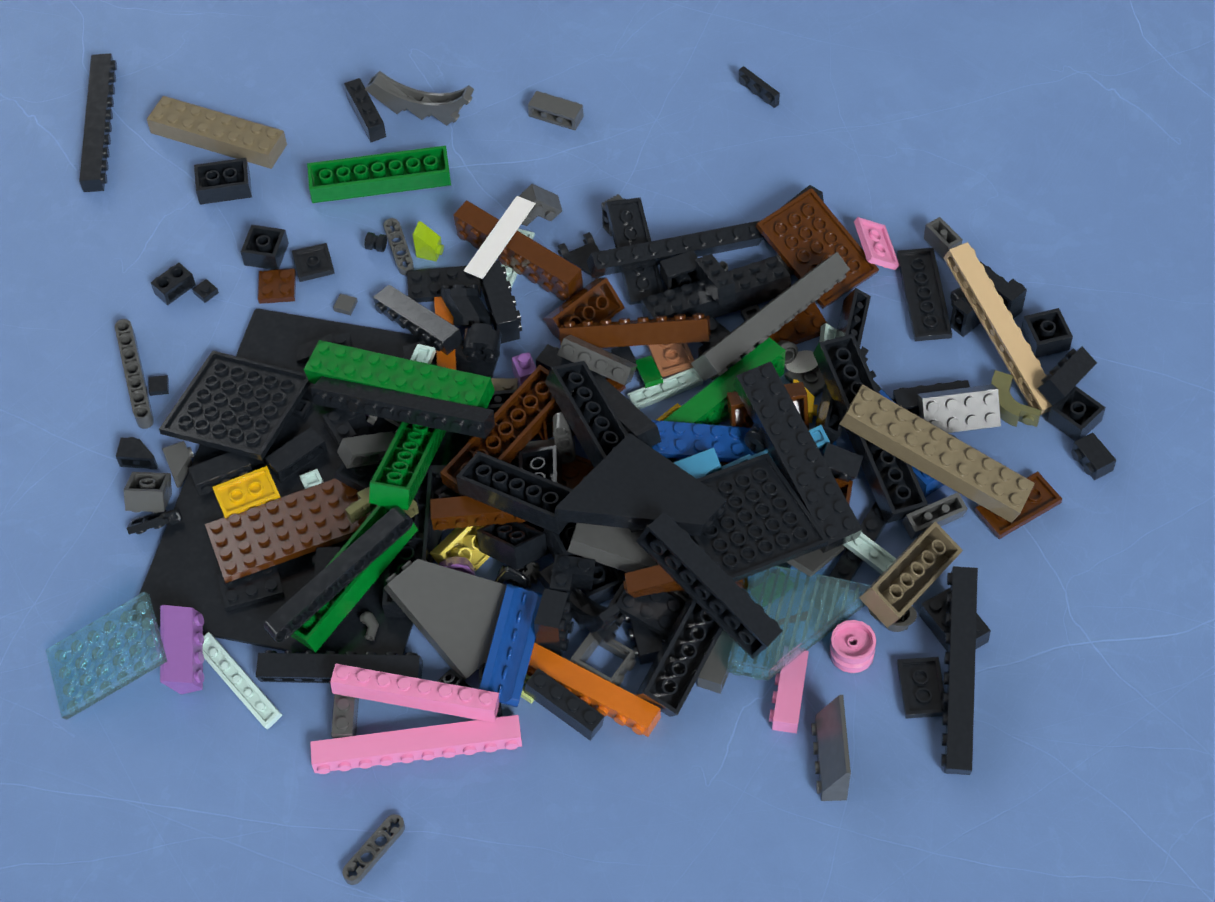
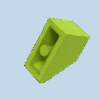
[413,221,444,262]

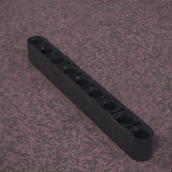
[264,507,413,643]

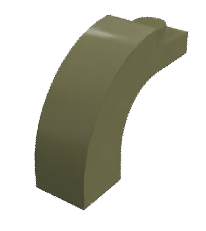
[991,370,1042,427]
[345,487,419,524]

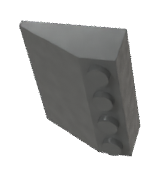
[811,695,851,801]

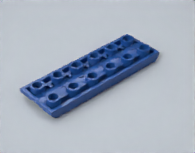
[479,584,543,707]

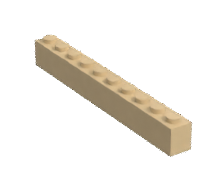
[944,242,1054,415]

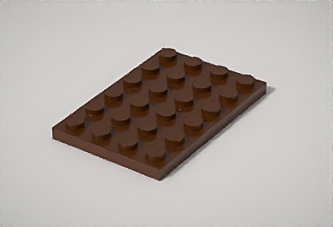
[755,188,879,309]

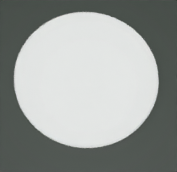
[785,350,818,373]

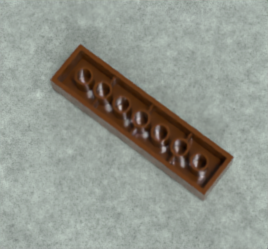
[453,200,583,301]
[440,365,559,496]

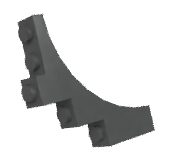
[365,71,474,126]

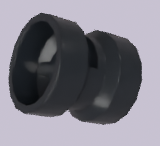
[364,232,387,252]

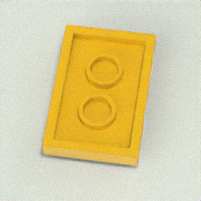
[212,466,281,518]

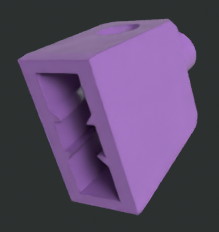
[512,352,536,387]

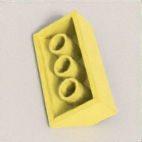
[430,525,490,571]

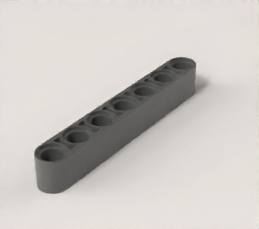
[115,319,154,429]

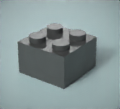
[124,472,172,513]

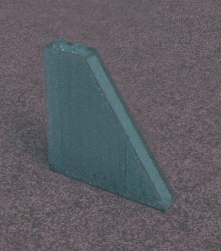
[727,566,871,681]

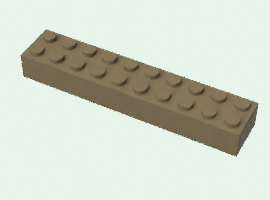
[840,384,1035,523]

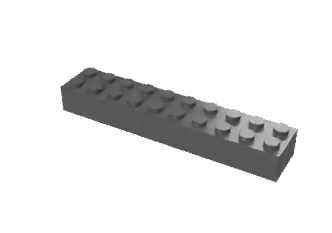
[691,252,850,381]

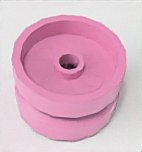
[829,620,876,673]

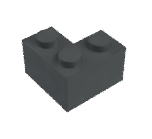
[509,184,562,226]

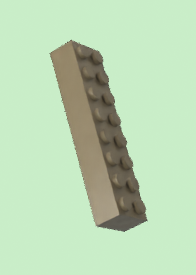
[147,96,287,169]

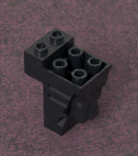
[950,261,1027,337]

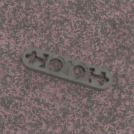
[384,218,414,275]
[342,814,405,885]

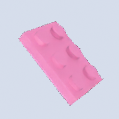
[854,217,900,270]

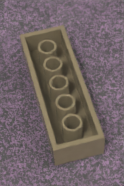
[859,521,963,628]

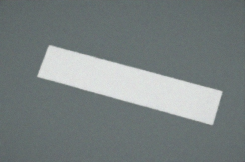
[464,196,536,279]

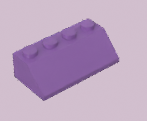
[160,605,204,695]

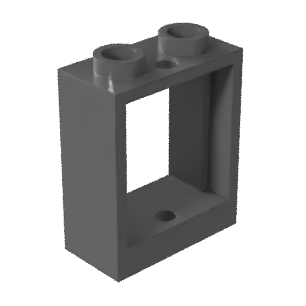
[571,632,636,686]

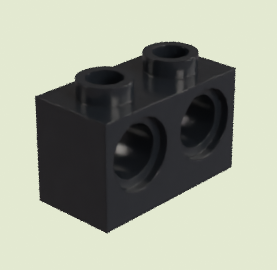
[151,263,196,305]

